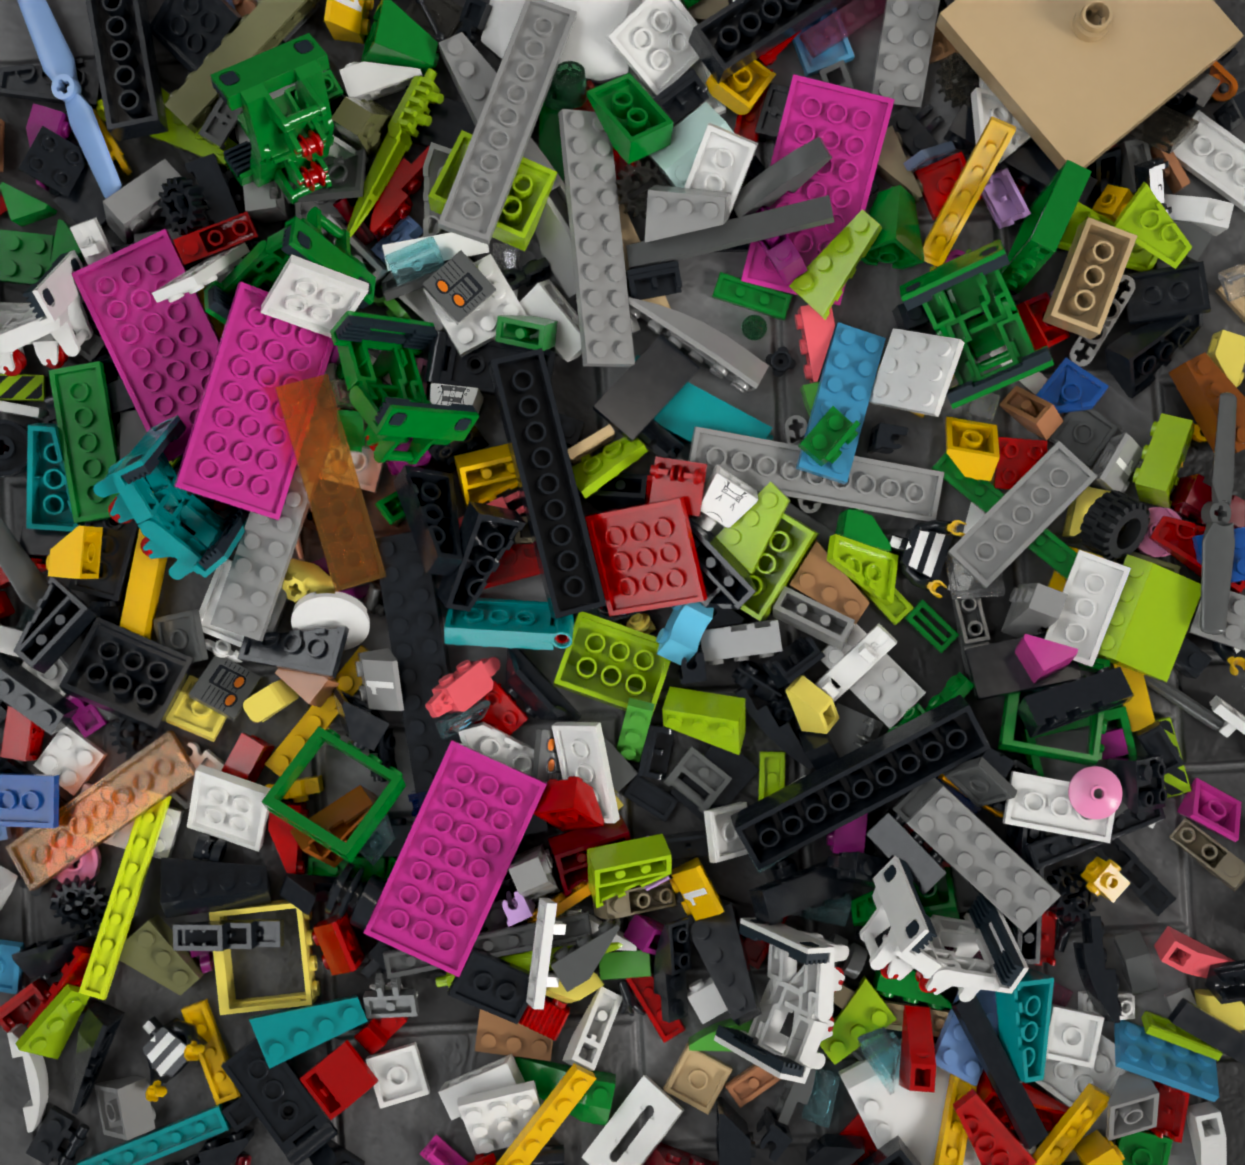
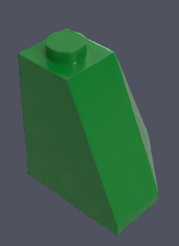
[361,0,439,76]
[861,185,924,269]

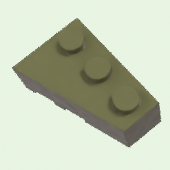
[332,97,394,159]
[119,914,207,996]

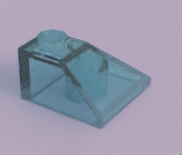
[857,1027,901,1095]

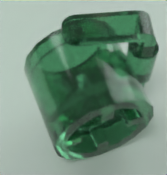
[545,61,588,110]

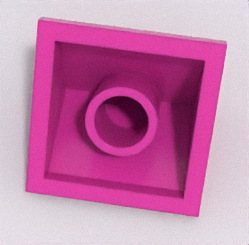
[1015,634,1078,684]
[1177,778,1242,842]

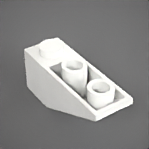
[1186,1101,1227,1165]

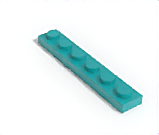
[76,1104,231,1165]

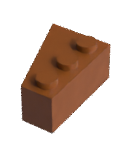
[290,785,388,868]

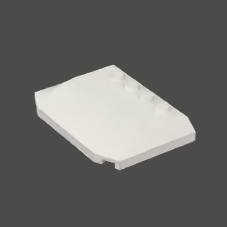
[481,0,644,83]
[838,1038,981,1165]

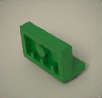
[798,406,861,466]

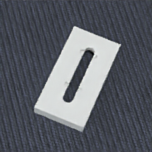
[582,1075,684,1165]

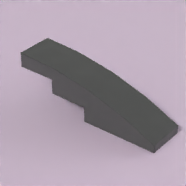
[733,137,832,217]

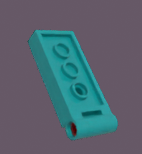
[444,598,575,650]

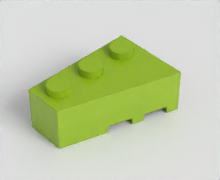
[1133,413,1194,509]
[662,686,746,755]
[587,834,672,909]

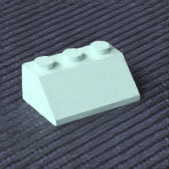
[649,102,734,188]

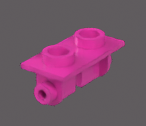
[419,1134,469,1165]

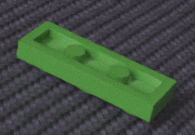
[616,698,655,762]

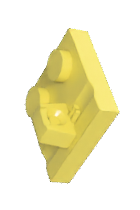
[166,675,227,742]

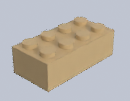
[1042,217,1137,340]

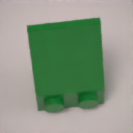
[586,73,674,164]

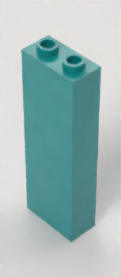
[635,355,774,444]

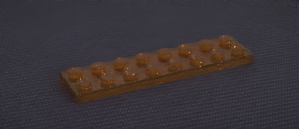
[275,374,386,592]
[5,731,196,891]

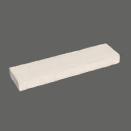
[382,232,489,271]

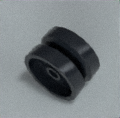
[0,419,28,478]

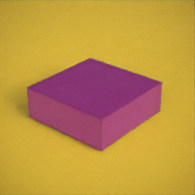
[1100,728,1129,760]

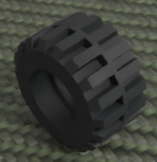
[1080,490,1150,562]

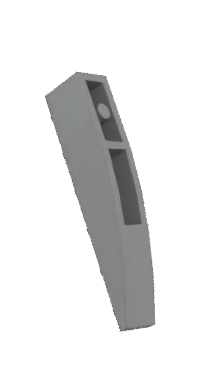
[523,137,576,298]
[628,297,769,393]

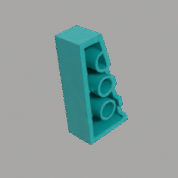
[26,423,86,532]
[995,968,1054,1083]
[249,995,368,1069]

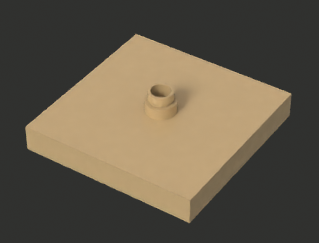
[936,0,1244,170]

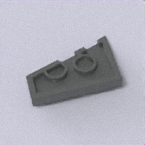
[285,149,367,203]

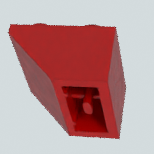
[300,1040,379,1120]

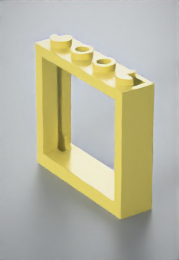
[209,900,320,1015]

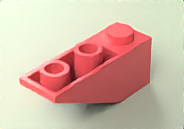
[795,305,835,384]
[1154,926,1235,979]

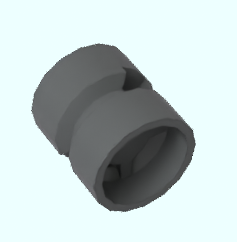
[828,933,868,979]

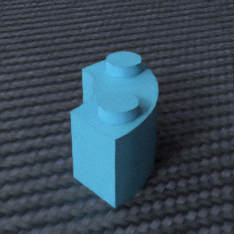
[656,602,714,665]

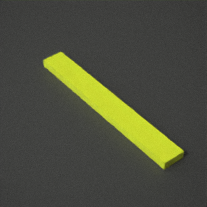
[79,789,172,1000]

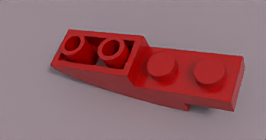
[370,146,430,241]

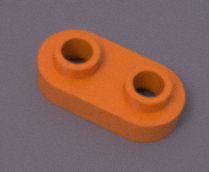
[1209,61,1238,102]

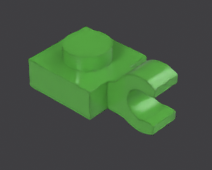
[374,286,412,320]

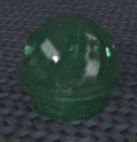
[742,315,767,341]

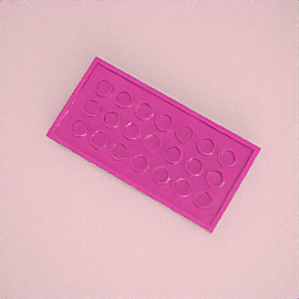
[741,74,895,306]
[71,229,220,462]
[173,282,334,520]
[364,740,547,977]

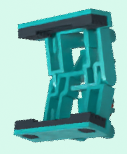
[93,415,250,580]

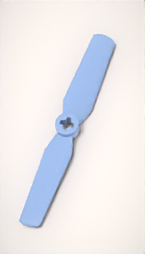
[17,0,122,199]

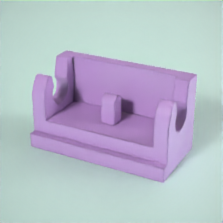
[981,168,1031,229]
[502,891,536,927]

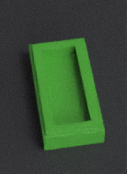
[599,950,652,980]

